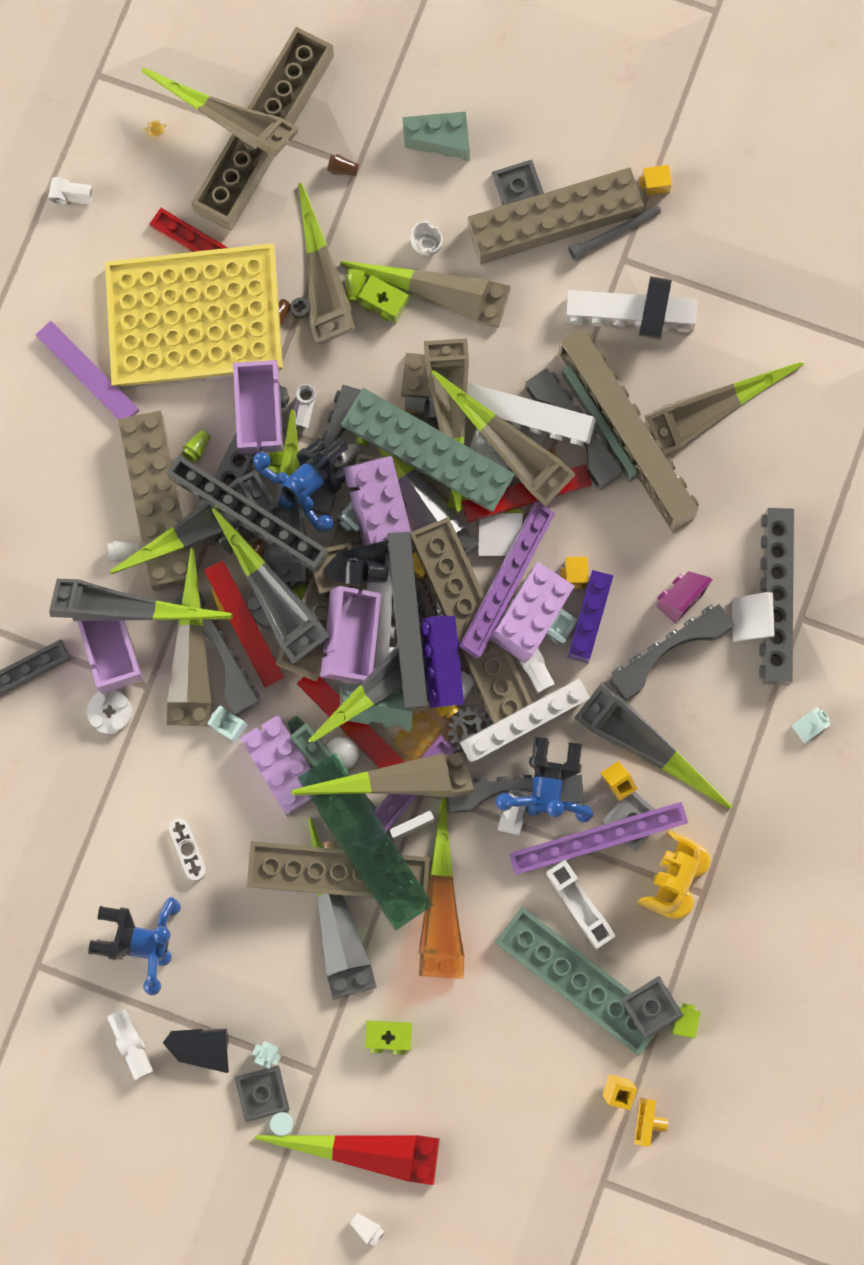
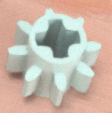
[252,1041,281,1069]

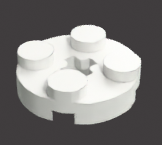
[87,690,133,735]

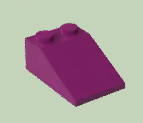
[656,571,713,624]

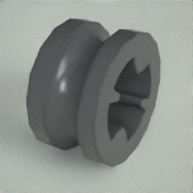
[290,297,310,319]

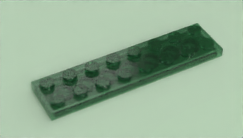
[297,753,434,931]

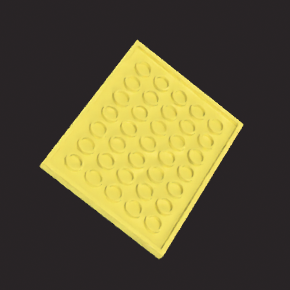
[105,243,283,387]

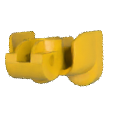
[637,830,711,920]

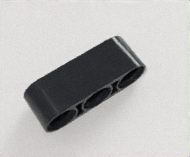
[639,276,672,340]

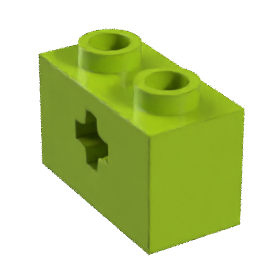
[358,275,409,323]
[365,1020,412,1055]

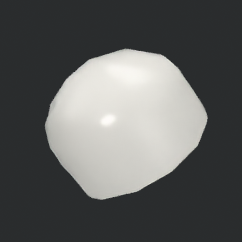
[410,221,443,256]
[326,736,359,770]

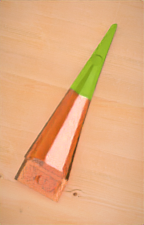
[418,798,465,979]

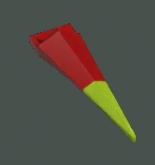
[255,1135,440,1185]

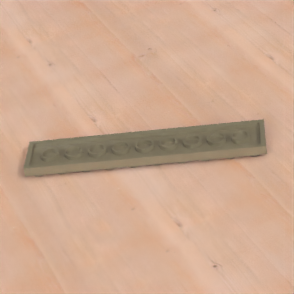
[410,517,532,724]

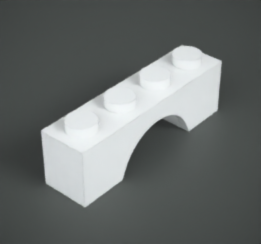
[546,860,616,950]

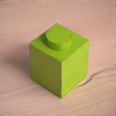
[671,1003,701,1039]

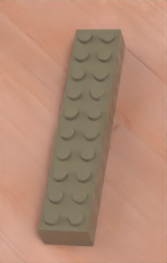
[192,27,334,231]
[558,327,699,532]

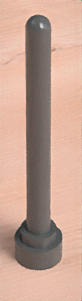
[568,206,661,262]

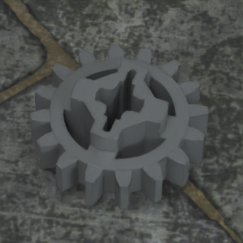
[448,706,492,751]

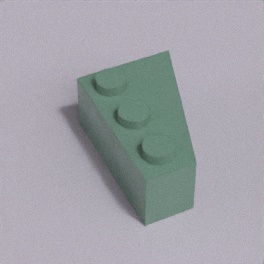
[402,111,470,161]
[340,684,412,731]

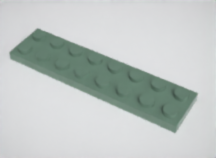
[341,388,515,513]
[494,907,656,1056]

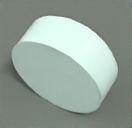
[270,1112,293,1136]

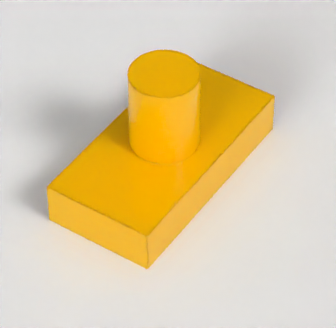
[634,1098,668,1147]

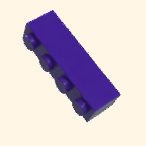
[567,570,613,664]
[420,615,464,708]

